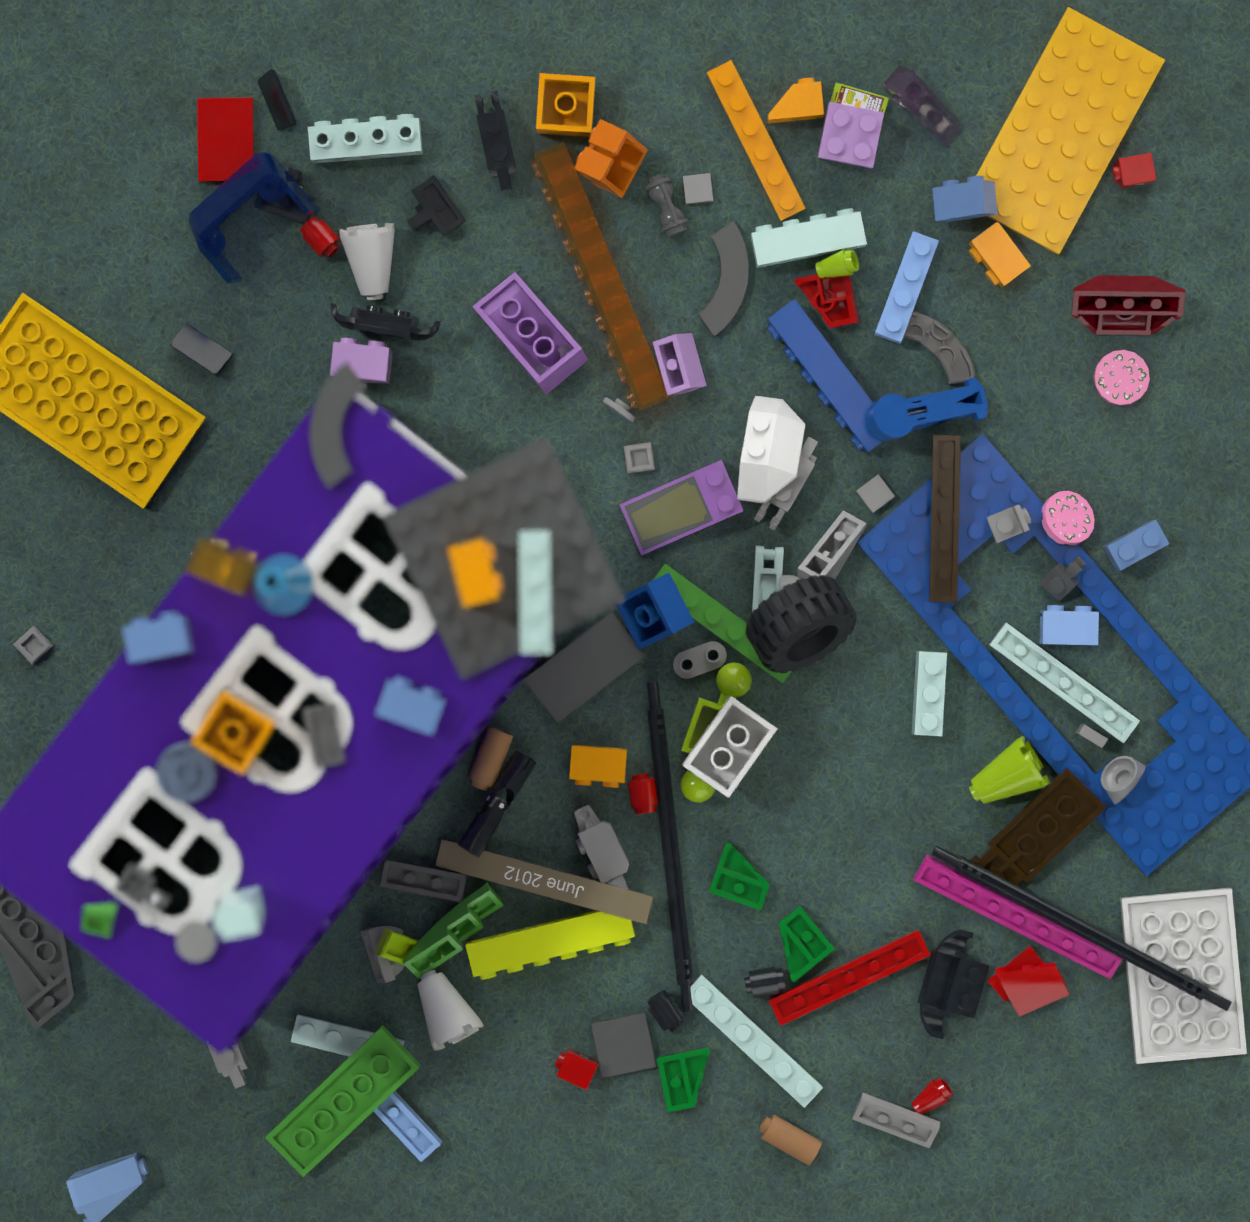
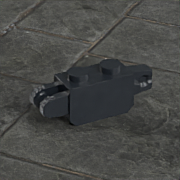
[474,90,516,191]

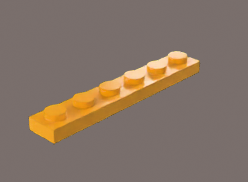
[707,60,806,222]

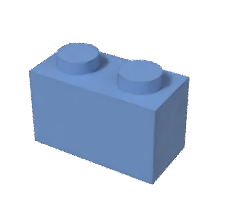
[932,176,998,222]
[1103,520,1169,571]
[122,611,194,664]
[375,676,445,735]

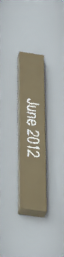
[435,839,655,924]

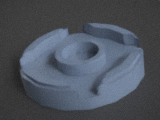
[156,742,217,803]

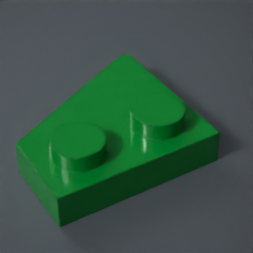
[708,841,770,911]
[778,905,835,982]
[656,1046,710,1112]

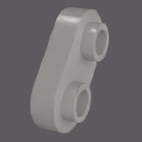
[673,641,727,679]

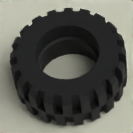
[745,575,857,673]

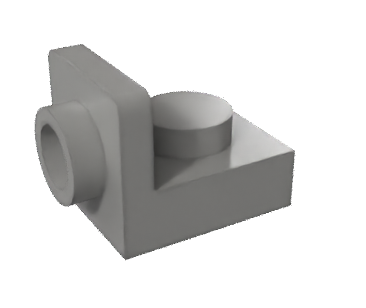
[986,504,1031,543]

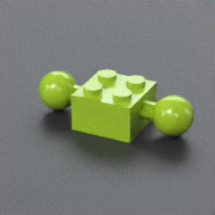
[680,662,752,803]

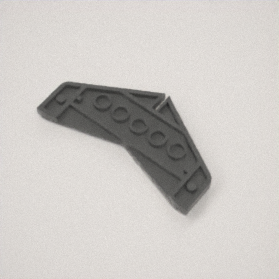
[0,885,76,1029]

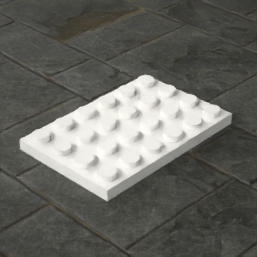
[1120,888,1247,1064]

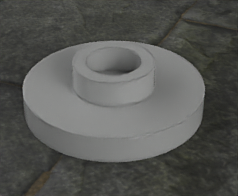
[602,397,635,423]
[176,921,217,962]

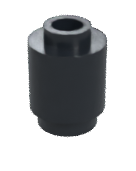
[744,966,786,998]
[647,989,686,1032]

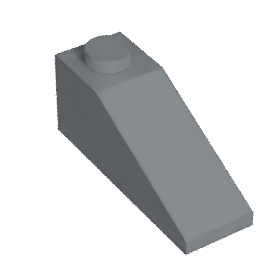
[797,510,867,579]

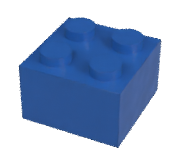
[616,573,694,650]

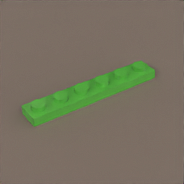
[653,564,792,683]

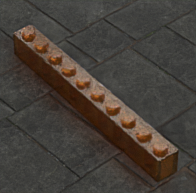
[531,142,670,413]

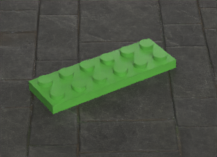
[265,1025,421,1177]

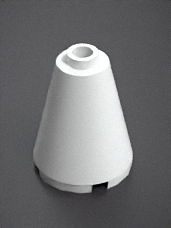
[339,223,395,300]
[417,970,484,1051]

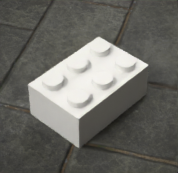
[682,696,777,798]

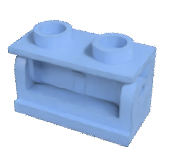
[1039,605,1099,645]

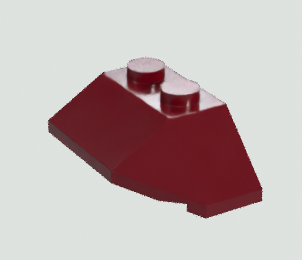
[1071,275,1186,335]

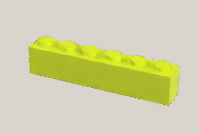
[465,910,635,980]

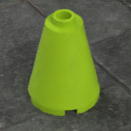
[969,736,1050,804]

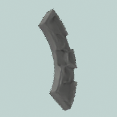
[698,221,749,337]
[882,310,976,385]
[310,362,366,489]

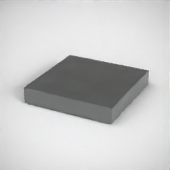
[591,1012,656,1078]

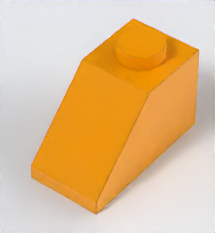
[767,78,824,123]

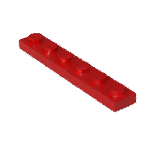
[768,929,930,1026]

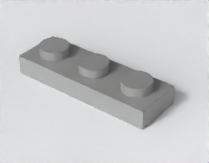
[852,1093,940,1148]

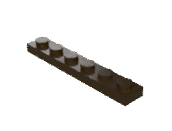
[928,435,961,603]

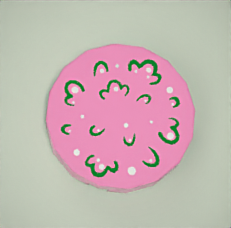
[1093,350,1150,405]
[1041,491,1095,546]

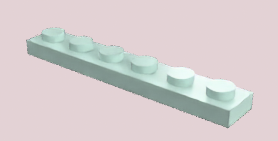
[989,623,1140,743]
[691,974,823,1108]

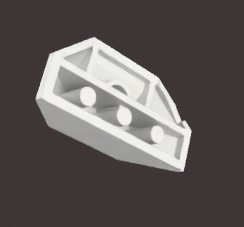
[737,396,805,503]

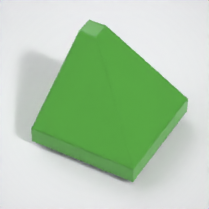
[81,902,118,938]

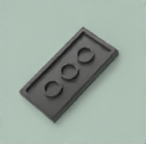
[524,612,645,723]

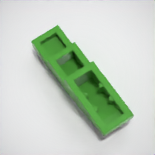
[403,883,504,978]

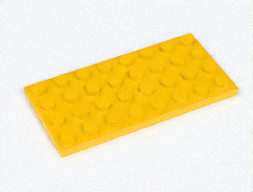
[976,7,1165,255]
[0,293,207,509]

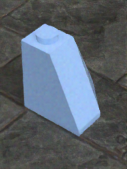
[66,1152,148,1222]

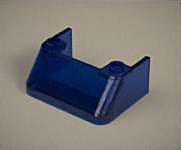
[189,152,320,284]

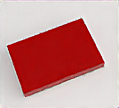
[197,97,255,182]

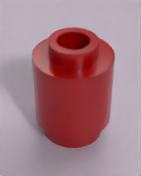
[300,216,340,258]
[627,773,658,814]

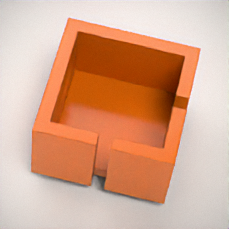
[574,119,648,198]

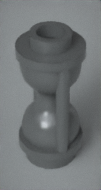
[645,174,688,238]

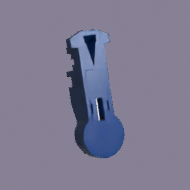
[866,378,988,442]

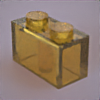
[186,536,260,596]

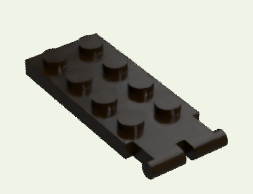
[969,767,1106,885]

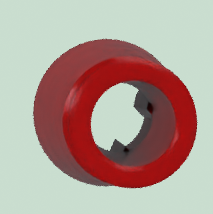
[911,1077,953,1115]

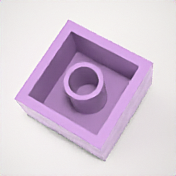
[817,102,884,169]
[330,338,393,385]

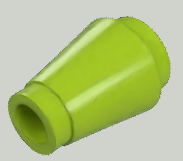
[816,249,859,278]

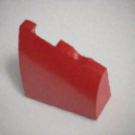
[794,274,860,328]
[995,962,1070,1017]

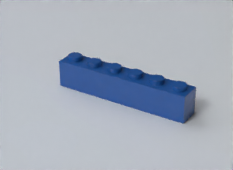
[767,299,882,453]

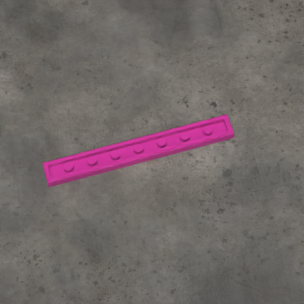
[913,855,1123,979]

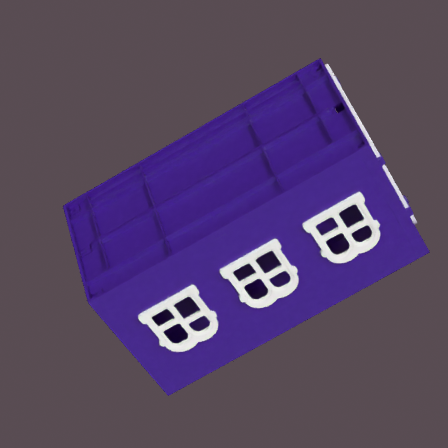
[0,393,558,1055]

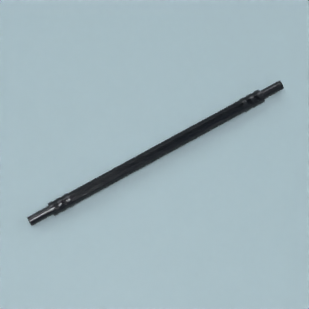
[647,681,694,1012]
[931,845,1232,1011]

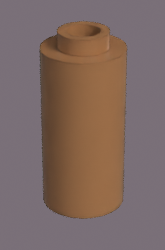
[468,726,513,791]
[758,1114,822,1166]

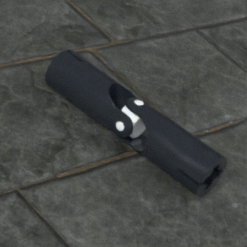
[458,750,536,858]

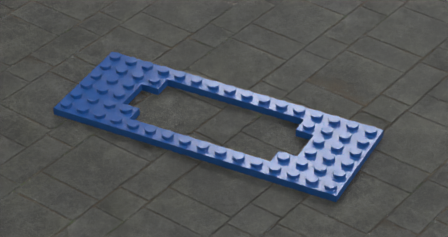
[857,434,1250,876]

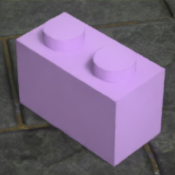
[653,333,707,395]

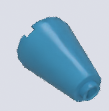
[253,555,313,615]

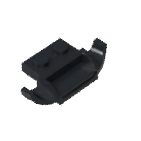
[331,303,441,341]
[917,930,990,1039]

